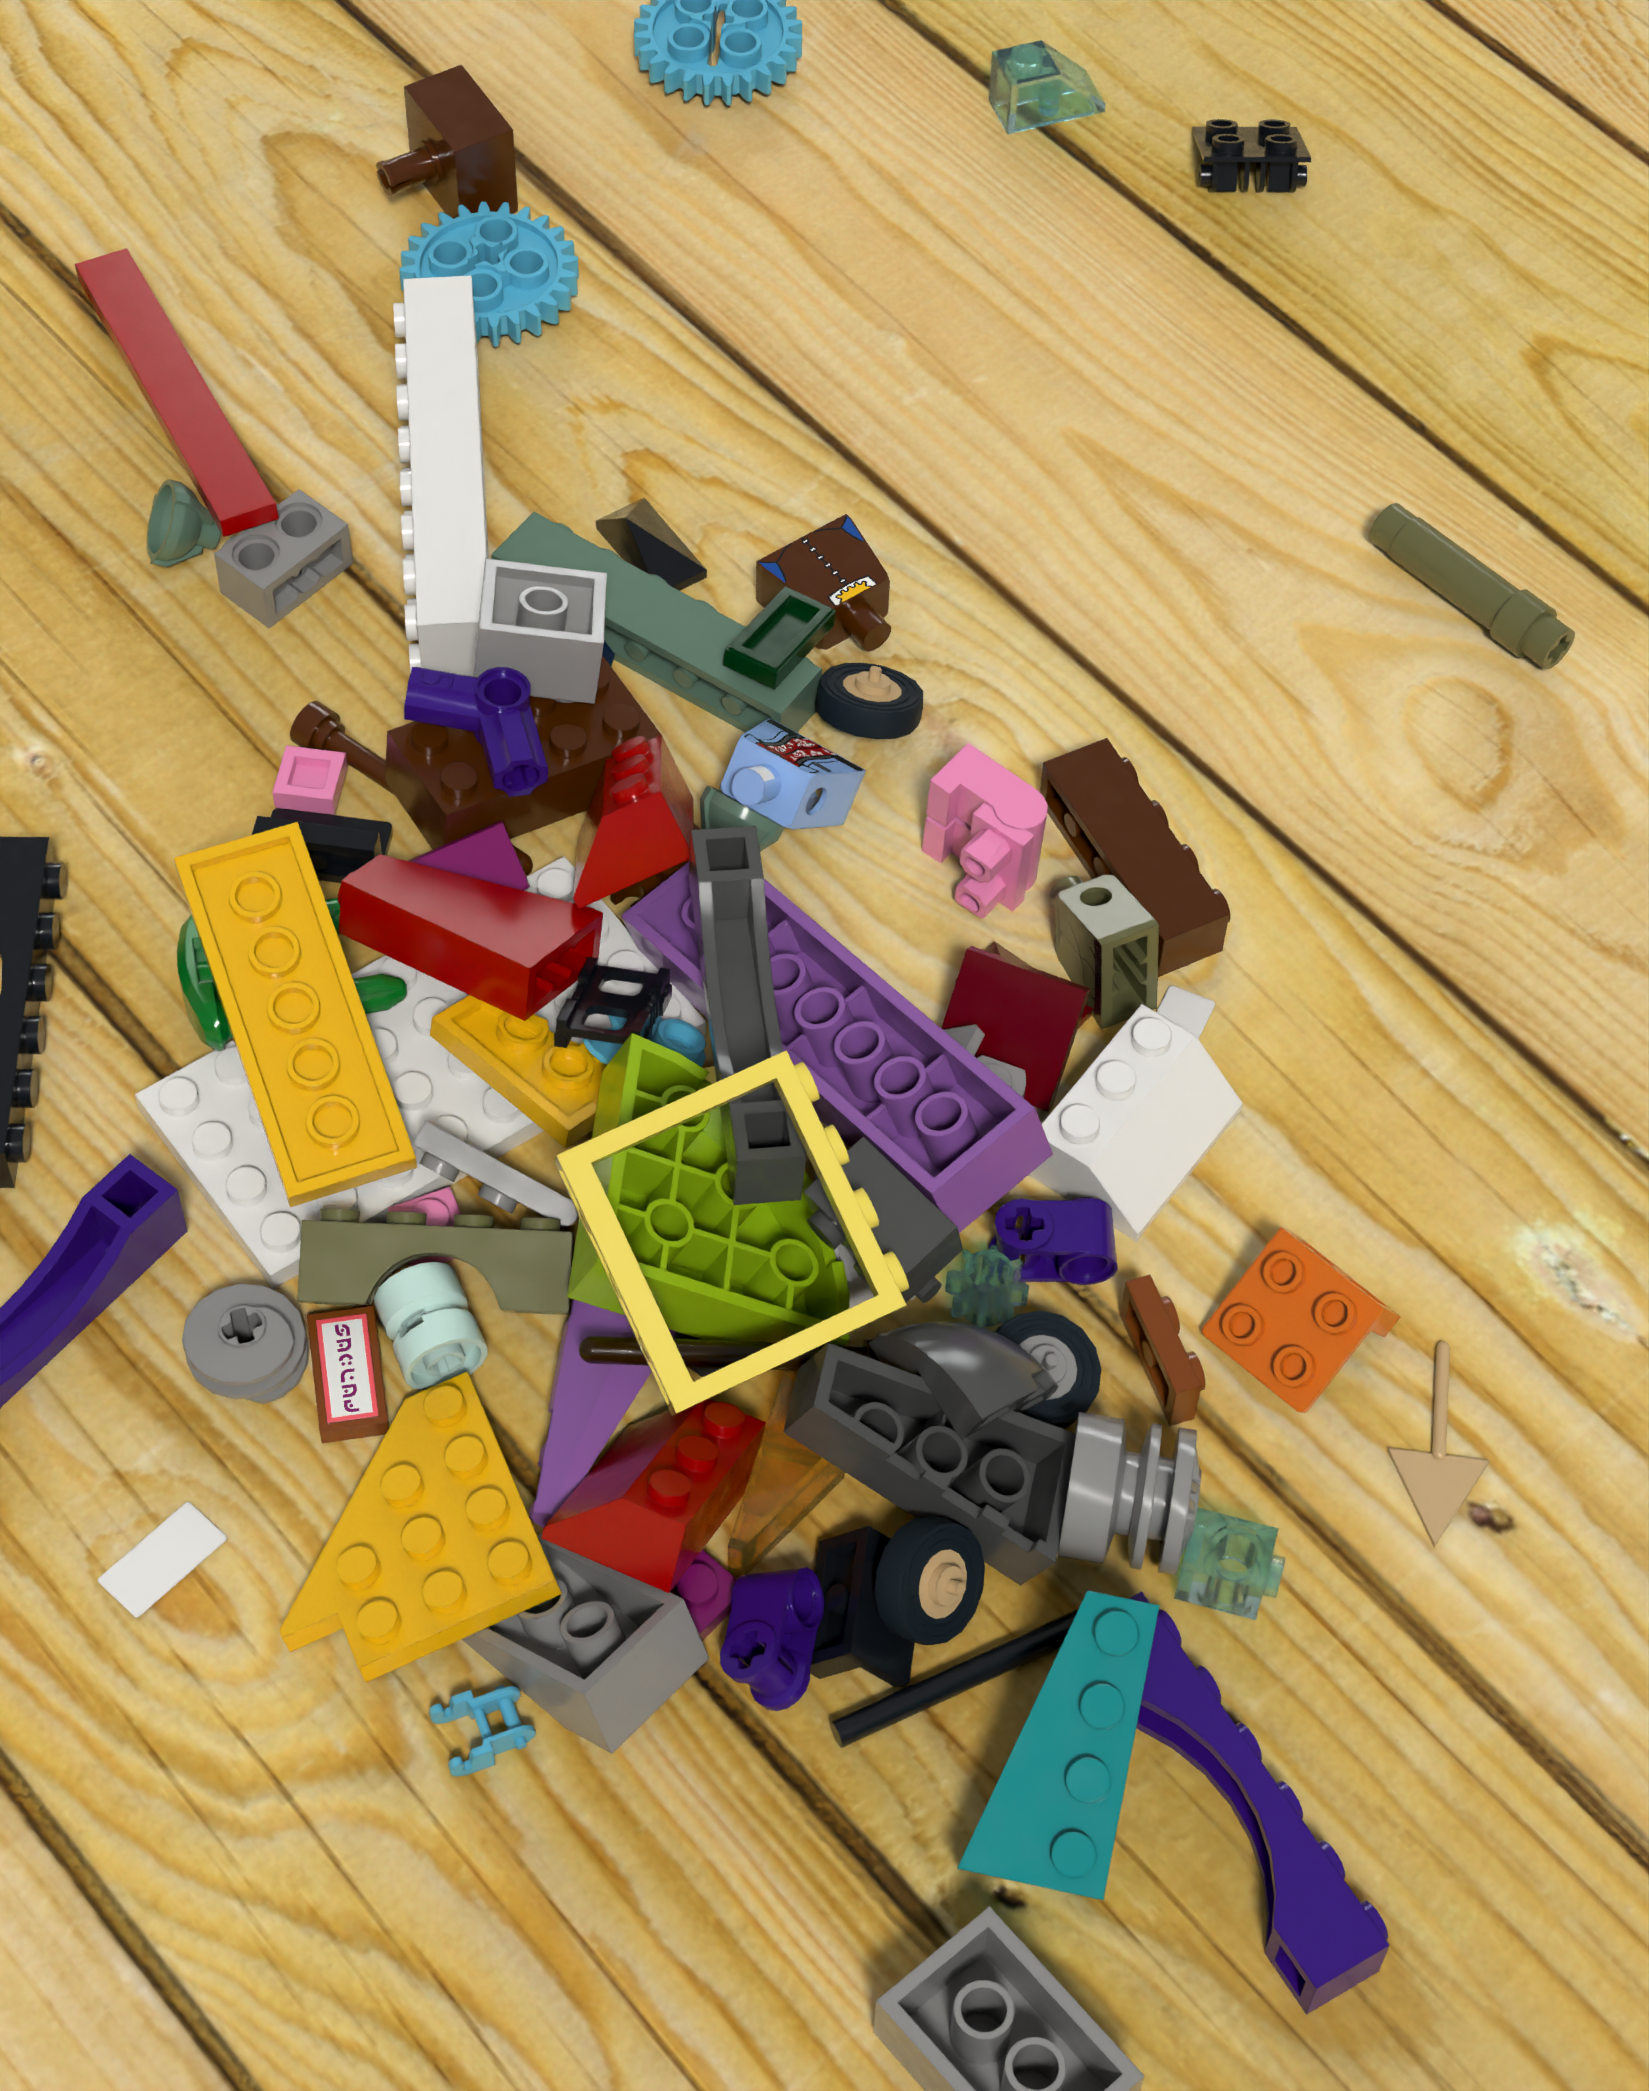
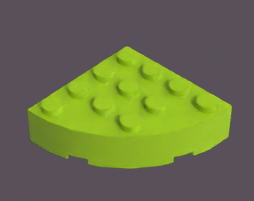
[567,1033,850,1345]

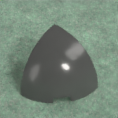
[868,1321,1058,1440]

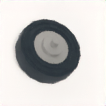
[994,1311,1102,1429]

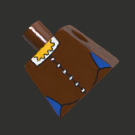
[756,514,891,651]

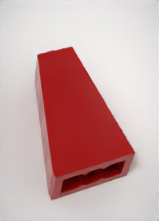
[338,854,603,1021]

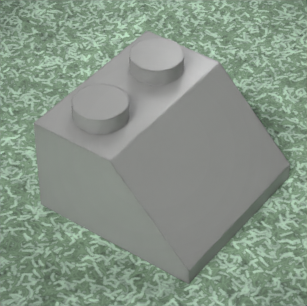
[473,558,607,704]

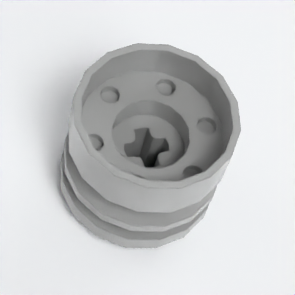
[1058,1412,1201,1575]

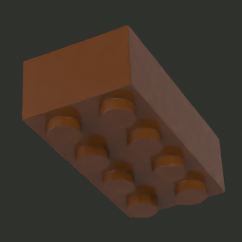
[385,655,661,850]

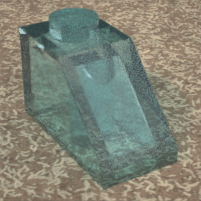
[989,40,1105,134]

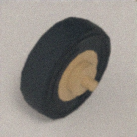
[816,663,923,739]
[874,1516,985,1645]

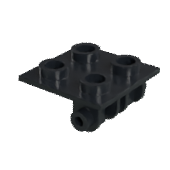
[1192,119,1311,192]

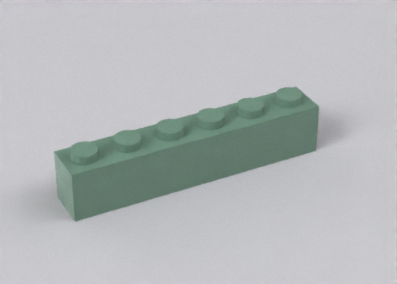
[491,512,822,733]

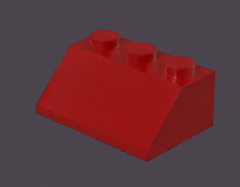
[573,734,694,909]
[541,1399,766,1593]

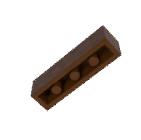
[1040,738,1231,977]

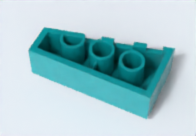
[957,1590,1160,1900]

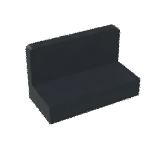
[252,808,393,883]
[810,1526,915,1687]

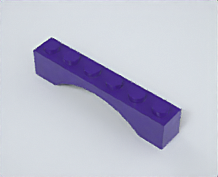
[0,1154,188,1408]
[1129,1591,1390,2015]

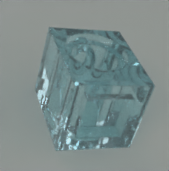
[1174,1507,1286,1620]

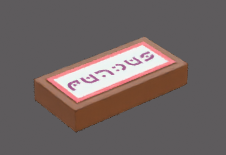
[307,1306,389,1443]

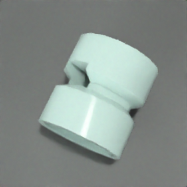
[374,1262,488,1390]

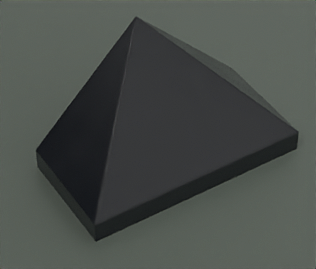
[596,498,707,591]

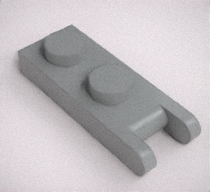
[413,1121,578,1227]

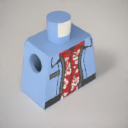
[720,719,866,830]

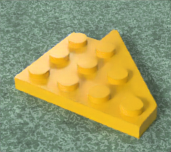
[279,1371,562,1682]

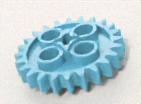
[634,0,802,105]
[399,201,579,347]

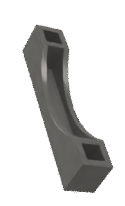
[688,826,806,1205]

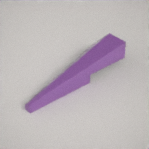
[529,1299,676,1528]

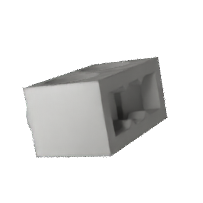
[214,489,353,628]

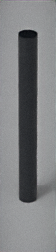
[830,1608,1079,1748]

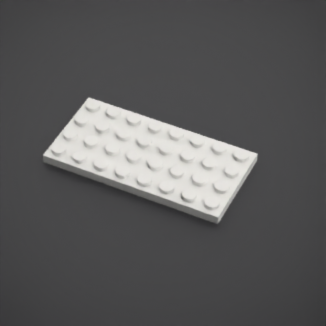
[135,856,706,1289]

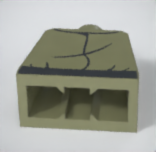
[1049,874,1159,1029]

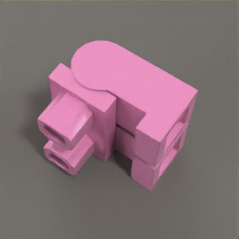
[922,743,1048,918]

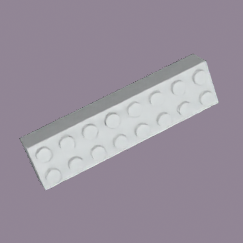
[393,275,489,677]

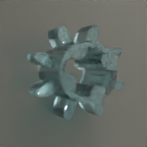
[945,1245,1029,1328]

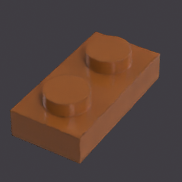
[1120,1275,1206,1426]

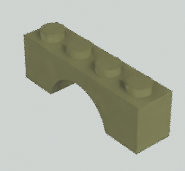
[297,1208,575,1315]

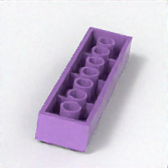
[621,862,1053,1233]

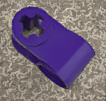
[987,1198,1118,1285]
[720,1567,824,1711]

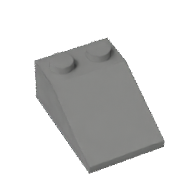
[462,1533,709,1754]

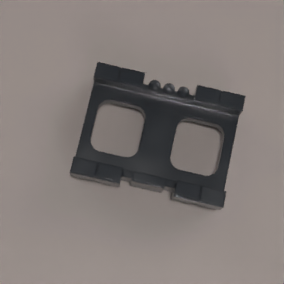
[554,957,672,1048]

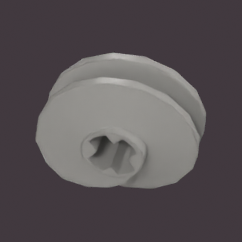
[182,1284,308,1404]

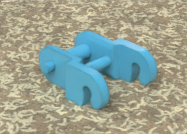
[428,1685,536,1777]

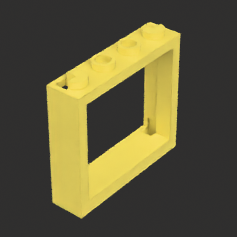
[554,1050,909,1416]

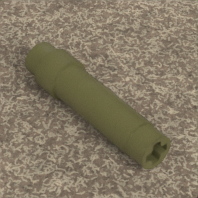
[1369,503,1575,670]

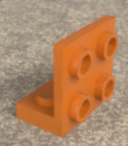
[1202,1227,1401,1413]

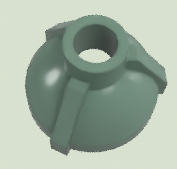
[147,479,221,567]
[700,786,785,851]

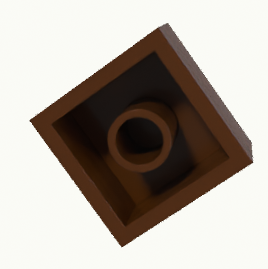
[376,65,518,219]

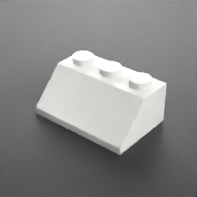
[1029,1004,1243,1242]

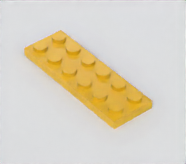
[174,822,417,1207]

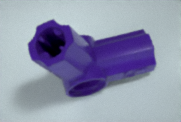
[404,667,548,797]

